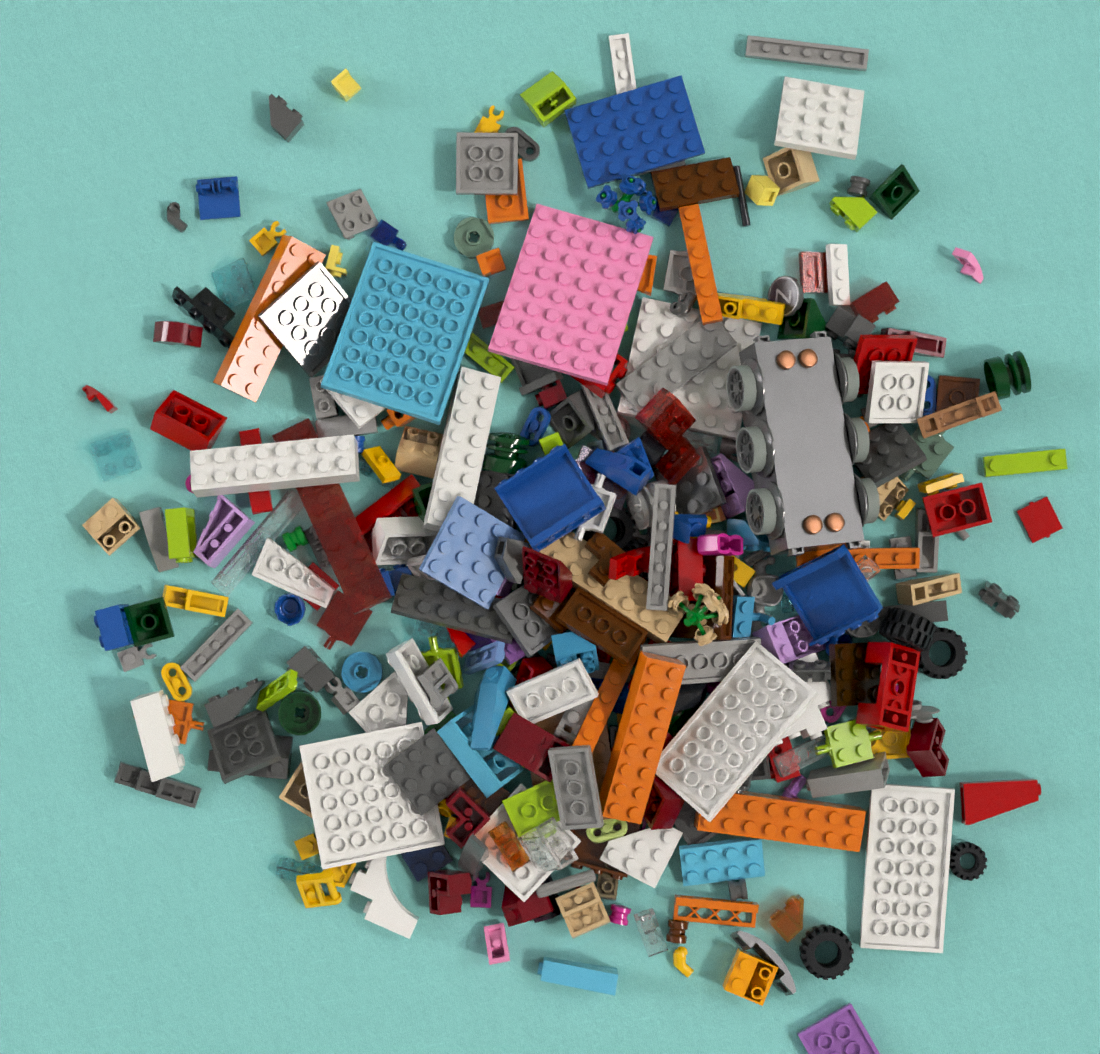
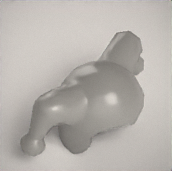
[746,556,784,617]

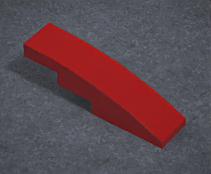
[239,428,273,515]
[608,546,651,580]

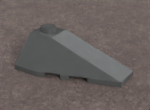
[207,735,293,779]

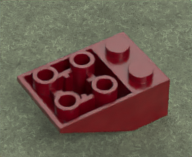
[522,546,573,603]
[493,712,570,782]

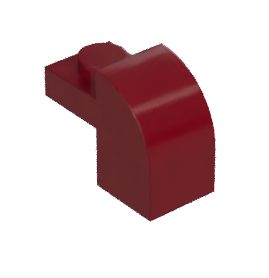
[153,321,203,348]

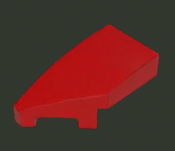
[82,385,118,414]

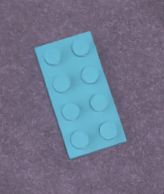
[679,837,765,886]

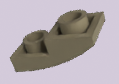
[596,863,619,901]

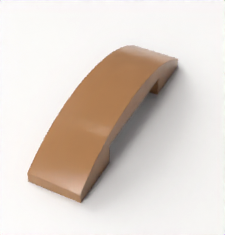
[917,391,1002,439]

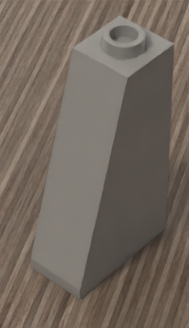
[806,752,890,798]

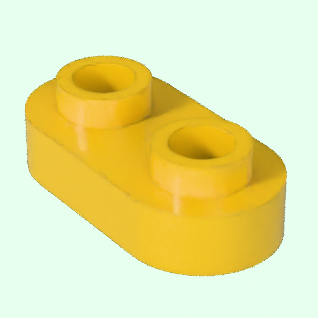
[161,662,193,701]

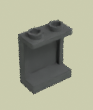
[511,358,563,395]

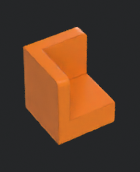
[476,248,506,277]

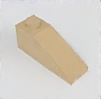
[896,573,962,606]

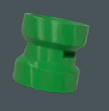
[282,525,309,552]

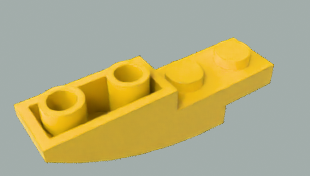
[718,293,785,325]

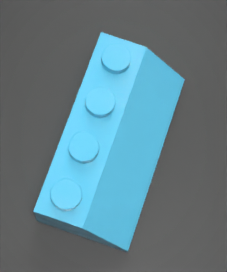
[437,705,524,798]

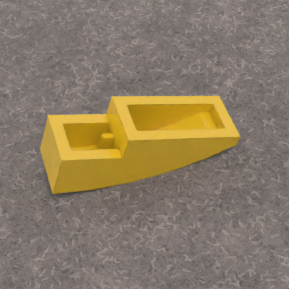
[162,585,229,617]

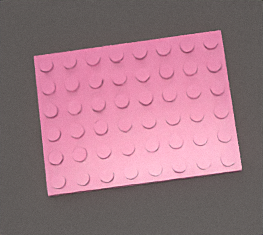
[488,204,654,386]

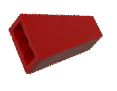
[959,778,1041,825]

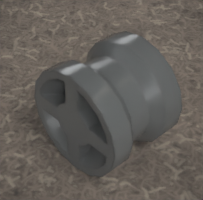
[847,176,870,198]
[728,879,748,901]

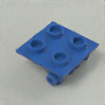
[196,176,241,220]

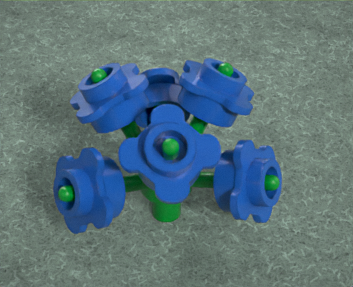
[596,174,656,234]

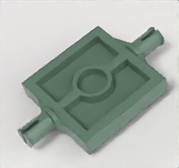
[900,426,954,481]

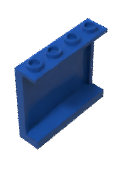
[494,444,606,552]
[772,544,883,646]

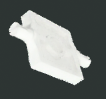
[573,473,617,541]

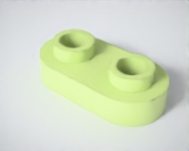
[586,819,628,843]

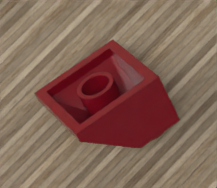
[501,883,554,927]

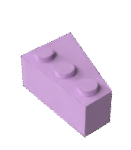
[193,495,255,569]

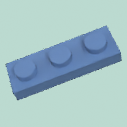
[463,641,505,675]

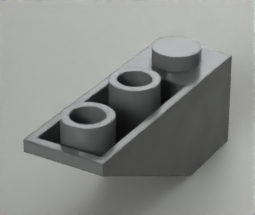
[204,678,265,727]

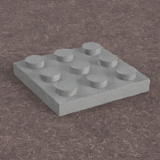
[456,132,518,195]

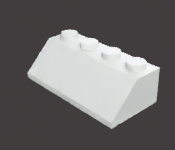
[386,638,453,725]
[130,690,185,782]

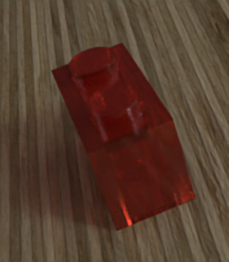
[849,281,900,323]

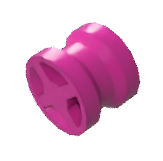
[609,904,631,926]

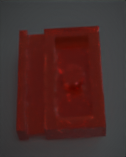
[799,252,828,294]
[655,436,701,485]

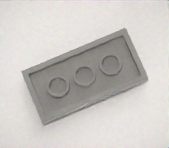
[548,745,604,830]

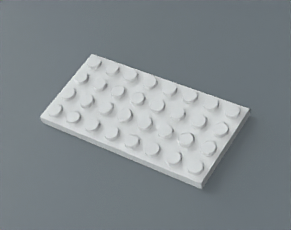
[656,641,819,822]
[859,784,955,953]

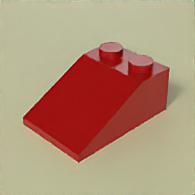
[922,482,992,538]

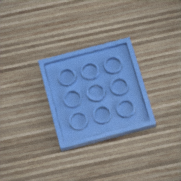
[419,496,525,609]

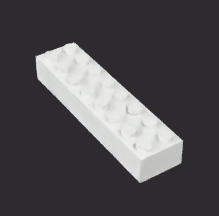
[423,367,501,532]
[190,434,360,498]

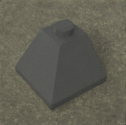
[549,389,594,449]

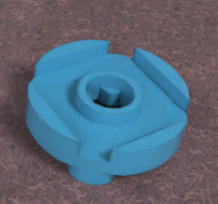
[341,652,383,693]

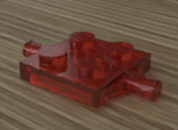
[317,586,373,650]

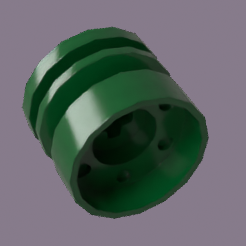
[983,351,1031,400]
[483,432,530,474]
[278,691,321,735]

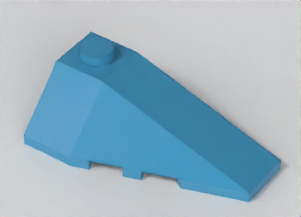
[471,666,517,750]

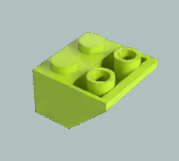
[520,71,577,128]

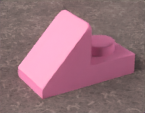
[484,923,510,965]

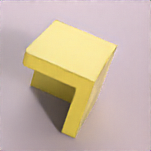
[331,69,361,102]
[745,175,780,206]

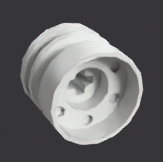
[626,480,676,530]

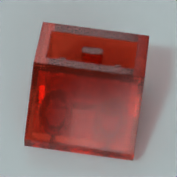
[635,387,696,450]

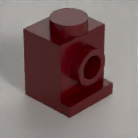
[535,380,567,409]

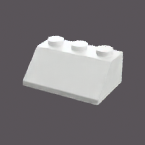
[372,517,438,565]

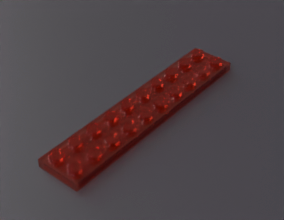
[272,418,392,615]

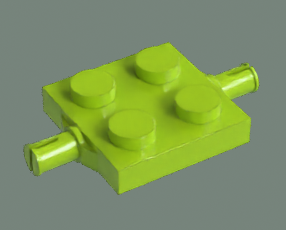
[421,636,464,702]
[814,719,882,768]

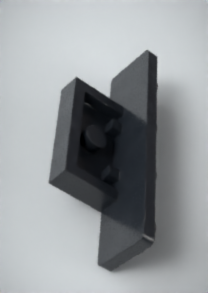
[172,286,236,348]

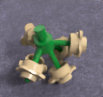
[667,583,729,646]

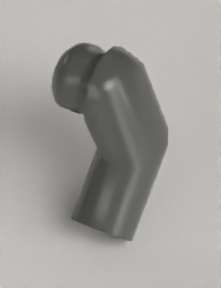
[167,202,188,233]
[670,292,697,315]

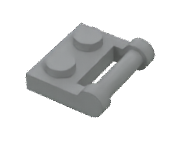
[417,658,458,708]

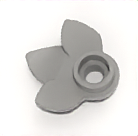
[911,700,940,723]

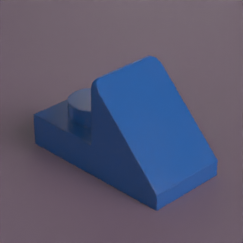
[673,514,708,544]

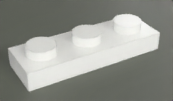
[609,33,636,95]
[826,244,850,306]

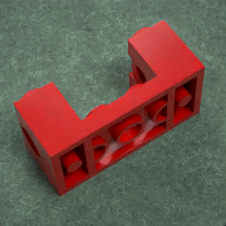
[856,642,921,732]

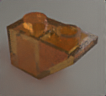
[488,821,531,872]
[769,894,804,943]

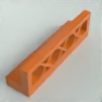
[673,894,759,928]

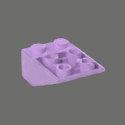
[711,453,755,519]
[752,615,825,665]

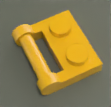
[296,869,342,908]

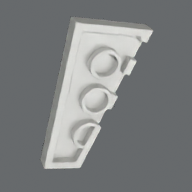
[252,537,335,608]

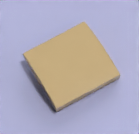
[555,882,611,939]

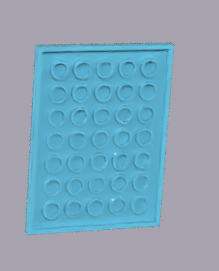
[321,242,490,425]

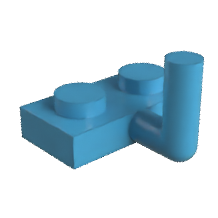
[731,595,775,638]

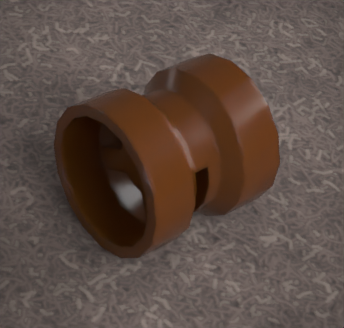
[666,919,689,944]

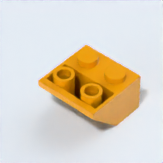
[722,948,779,1006]

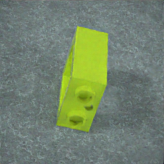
[165,507,199,563]

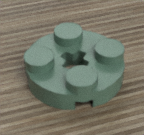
[454,217,494,259]

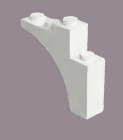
[774,653,831,747]
[349,856,419,939]

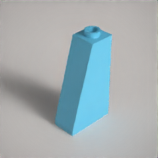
[537,957,618,995]

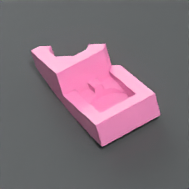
[952,247,984,284]

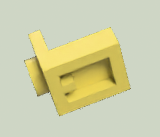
[325,244,347,278]

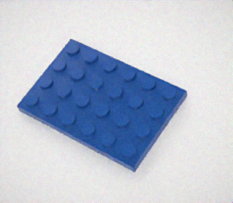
[564,75,705,189]

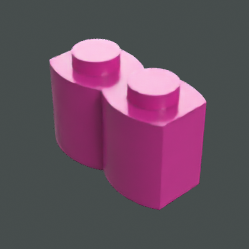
[697,533,743,556]

